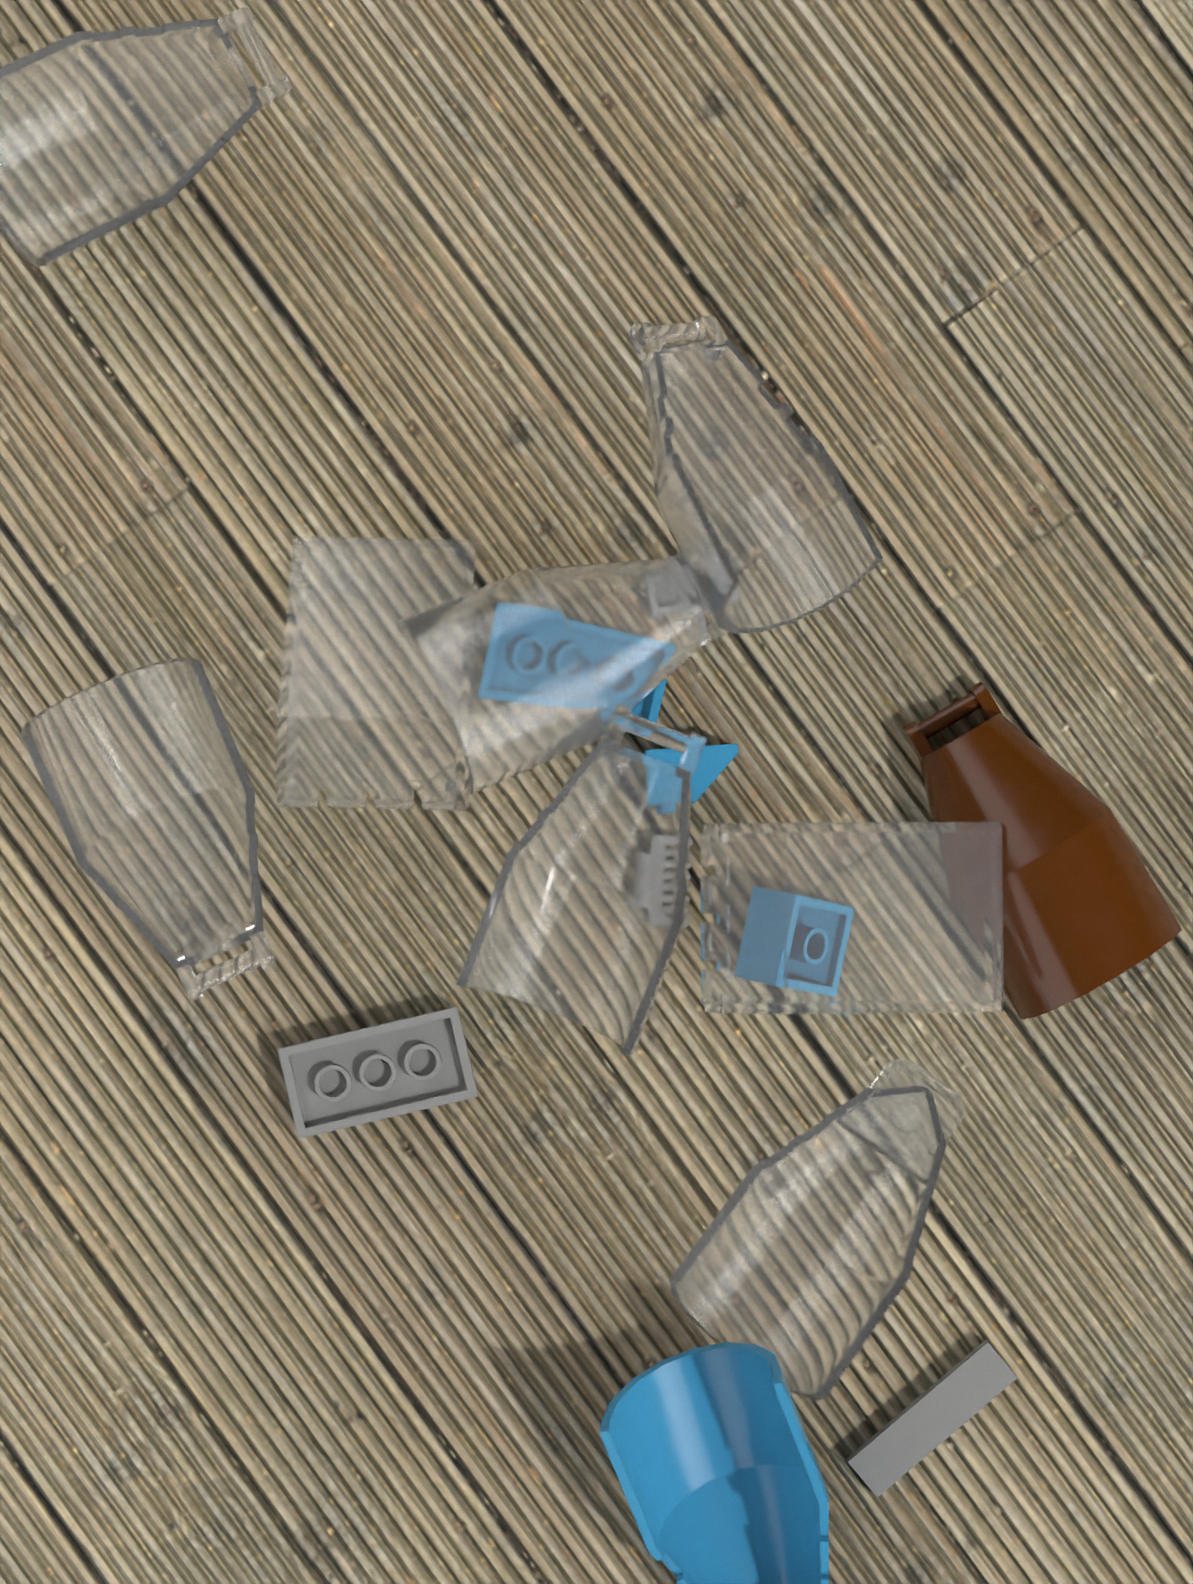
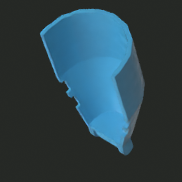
[600,1342,829,1584]

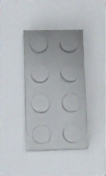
[278,1006,479,1139]

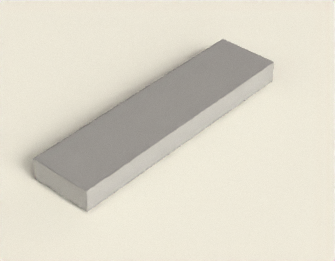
[846,1340,1018,1498]

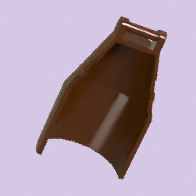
[902,682,1182,1019]

